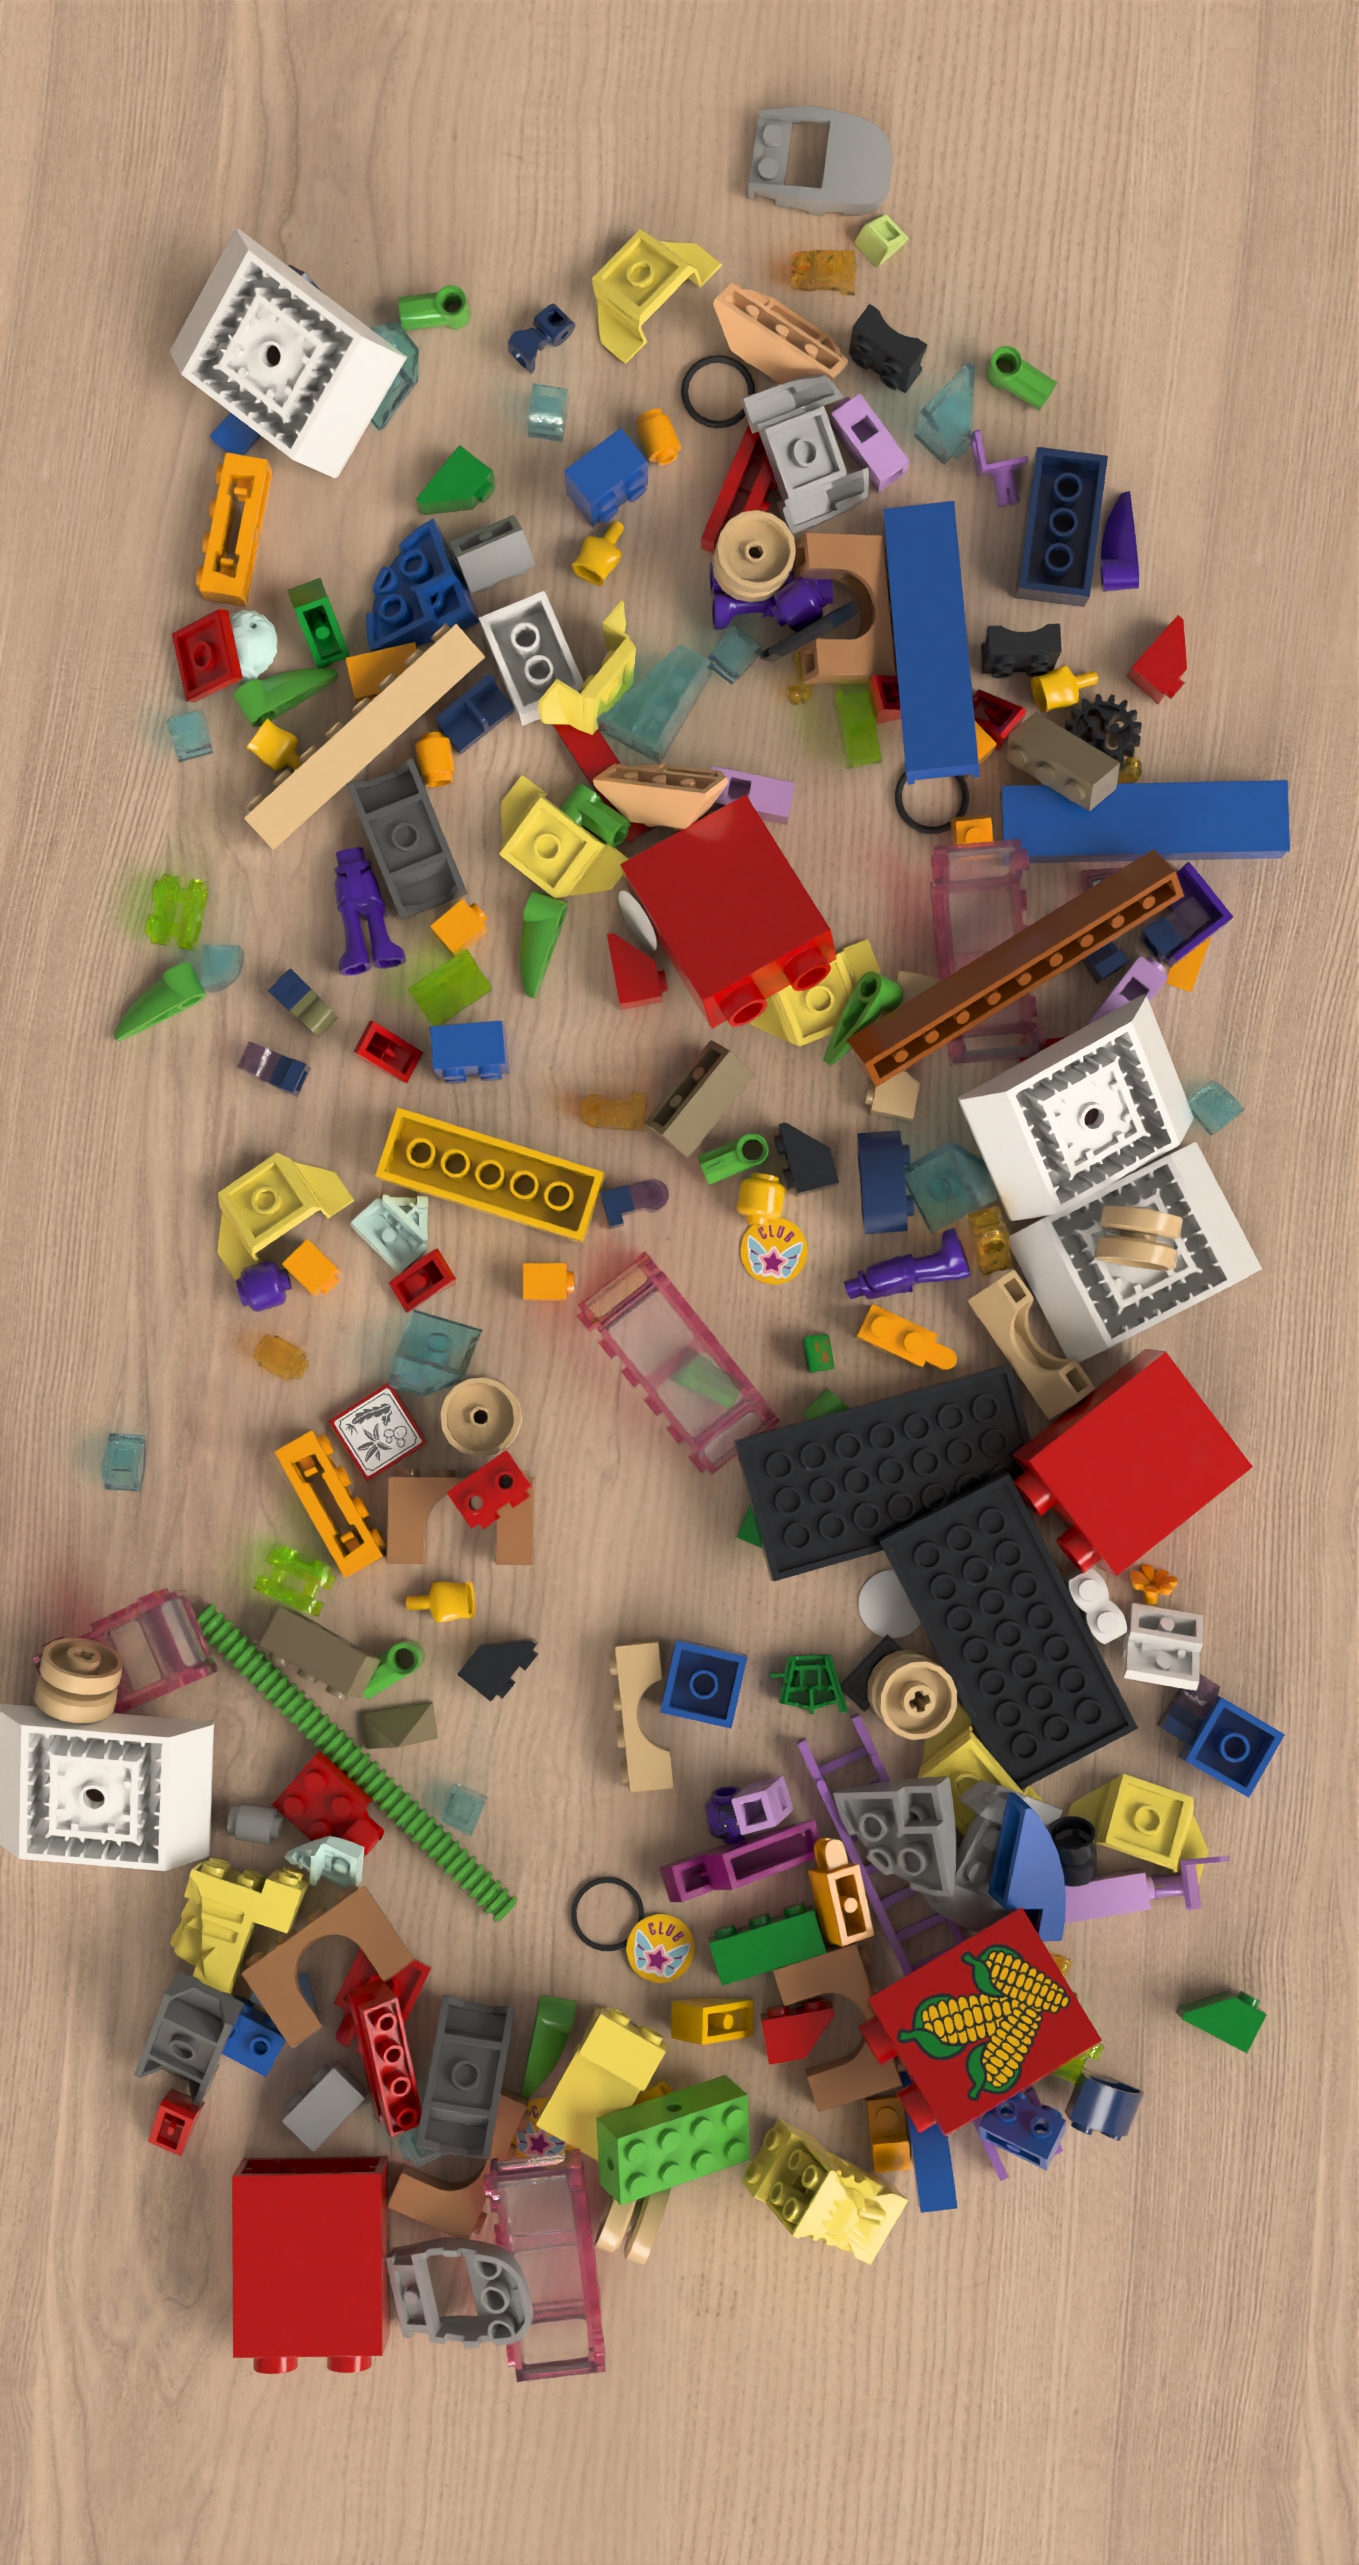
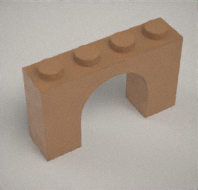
[793,532,897,685]
[387,1469,535,1565]
[241,1885,416,2048]
[773,1942,905,2112]
[387,2086,532,2239]

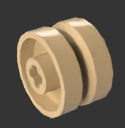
[712,510,796,603]
[1094,1206,1183,1271]
[440,1377,523,1457]
[34,1638,124,1724]
[867,1650,957,1740]
[594,2188,671,2266]

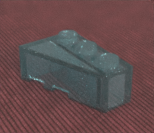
[596,644,712,764]

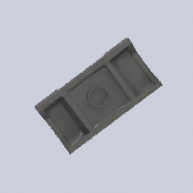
[346,758,467,920]
[134,1971,244,2107]
[416,1995,515,2160]

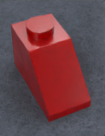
[1126,615,1187,704]
[607,933,668,1010]

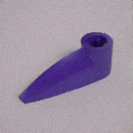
[1100,491,1139,592]

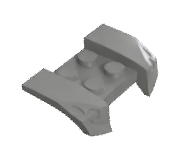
[740,374,869,535]
[922,1780,1063,1932]

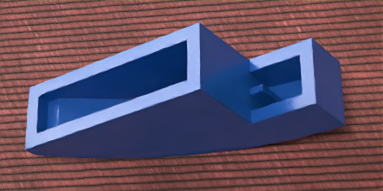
[988,1792,1066,1942]
[900,2071,958,2213]

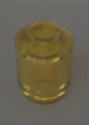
[253,1334,309,1383]

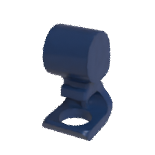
[508,304,575,374]

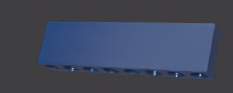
[883,501,980,785]
[1000,780,1290,864]

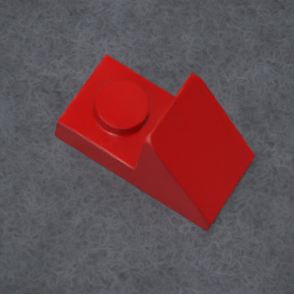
[388,1248,456,1313]

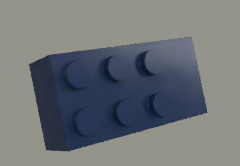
[1015,447,1108,607]

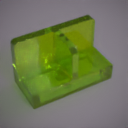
[833,689,882,769]
[408,949,492,1026]

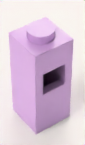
[830,394,910,493]
[710,766,795,825]
[1085,955,1169,1026]
[731,1775,794,1835]
[1065,1868,1155,1923]

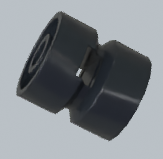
[1048,1816,1098,1887]

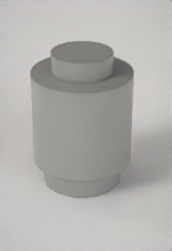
[227,1803,283,1845]

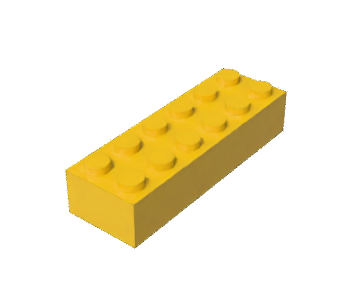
[375,1107,605,1244]

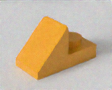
[866,2095,911,2173]

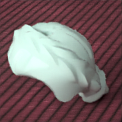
[229,610,278,684]

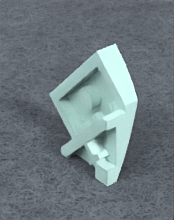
[350,1195,428,1275]
[285,1836,365,1889]

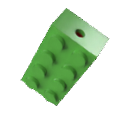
[596,2075,750,2205]

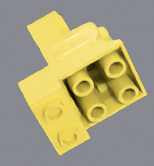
[170,1857,310,1995]
[536,2007,666,2161]
[741,2118,908,2265]

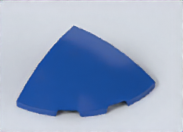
[366,518,479,652]

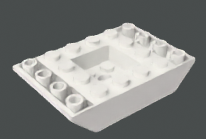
[170,228,407,478]
[958,994,1194,1221]
[1005,1142,1262,1363]
[0,1704,214,1871]

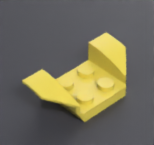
[592,229,722,364]
[538,600,636,735]
[499,775,629,898]
[749,939,881,1047]
[217,1153,355,1281]
[918,1700,1044,1837]
[1067,1774,1208,1885]

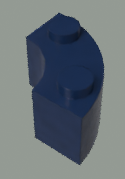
[857,1130,914,1234]
[1064,2071,1144,2141]

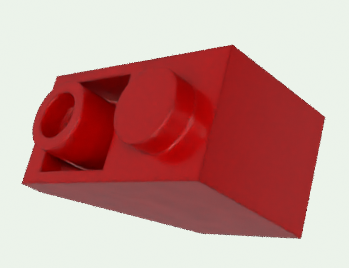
[760,1998,835,2065]

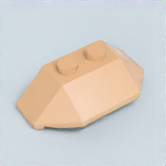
[713,283,849,384]
[593,764,728,831]

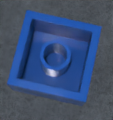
[564,428,648,527]
[430,1021,510,1084]
[660,1638,747,1729]
[1178,1694,1285,1798]

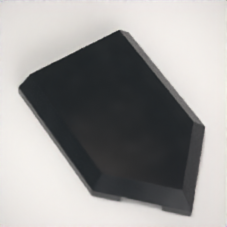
[759,600,860,662]

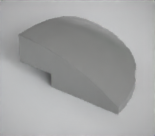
[833,1776,956,1897]

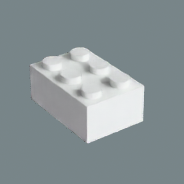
[479,591,584,726]

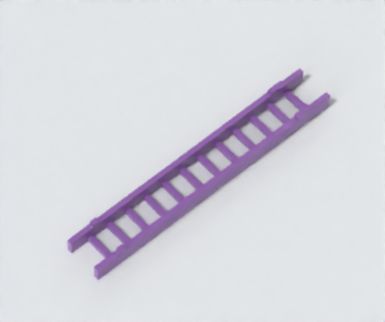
[797,1713,1063,2181]

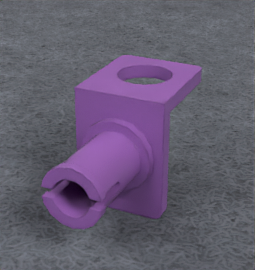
[970,430,1029,507]
[1151,1856,1230,1910]

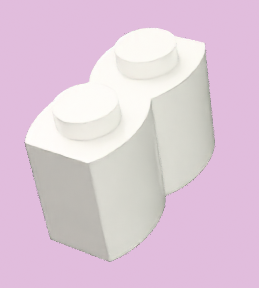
[1063,1568,1127,1645]

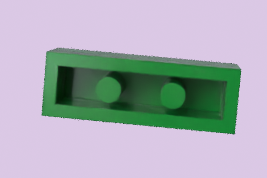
[709,1902,827,1986]

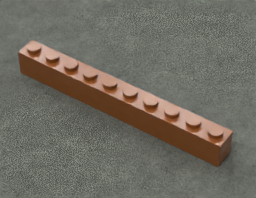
[846,849,1184,1087]

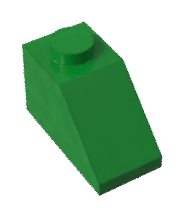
[415,445,495,515]
[287,578,351,668]
[1176,1990,1267,2054]

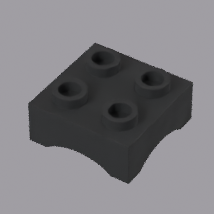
[849,304,927,393]
[981,623,1062,678]

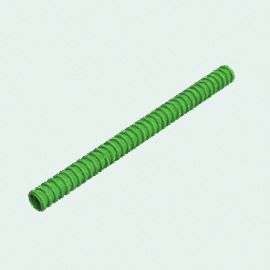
[191,1604,517,1922]

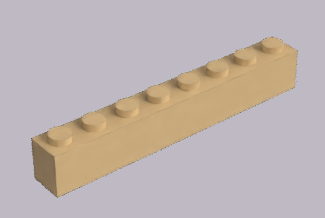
[244,623,485,850]

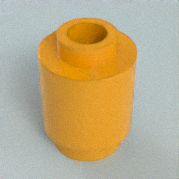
[636,408,682,465]
[415,732,455,788]

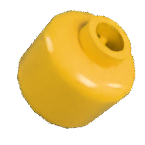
[736,1173,786,1227]

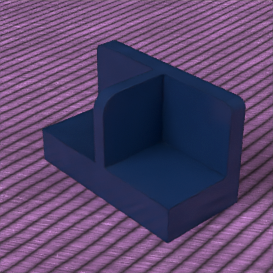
[435,674,515,755]

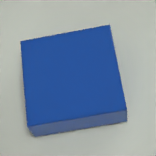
[210,413,261,455]

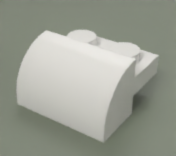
[1122,1603,1203,1691]

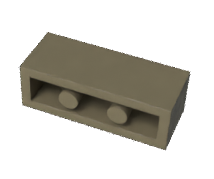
[1006,712,1120,811]
[644,1040,755,1158]
[259,1606,381,1700]

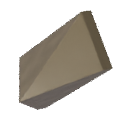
[361,1702,438,1749]

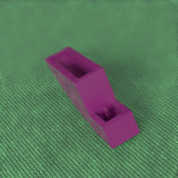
[659,1819,820,1902]

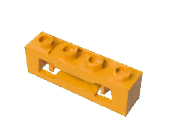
[196,452,272,607]
[274,1430,387,1578]

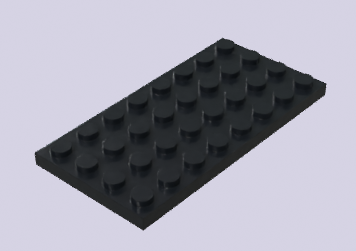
[734,1364,1031,1582]
[878,1472,1138,1790]

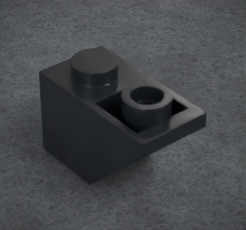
[773,1122,839,1197]
[457,1638,538,1702]

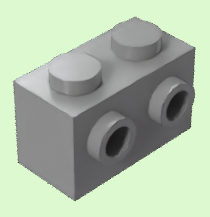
[449,515,536,593]
[282,2060,369,2152]

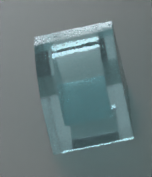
[528,384,569,442]
[704,625,765,685]
[166,708,214,763]
[202,945,244,993]
[1187,1081,1245,1136]
[102,1433,146,1492]
[440,1783,488,1836]

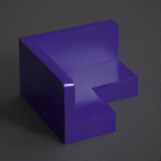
[1164,862,1233,968]

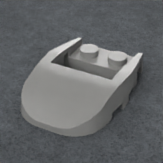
[748,105,893,217]
[385,2237,533,2348]

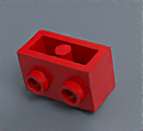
[446,1450,533,1530]

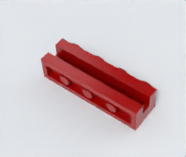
[701,424,778,554]
[347,1979,422,2138]

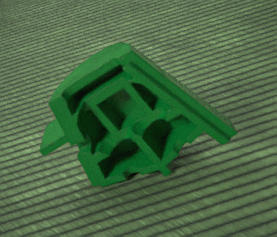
[769,1654,848,1714]

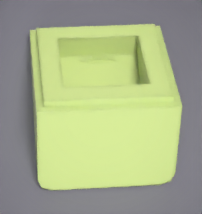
[855,214,909,267]

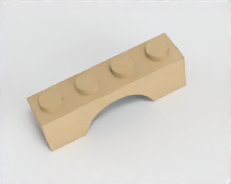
[864,970,941,1122]
[967,1269,1096,1420]
[609,1640,674,1793]

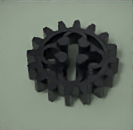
[1065,694,1142,768]

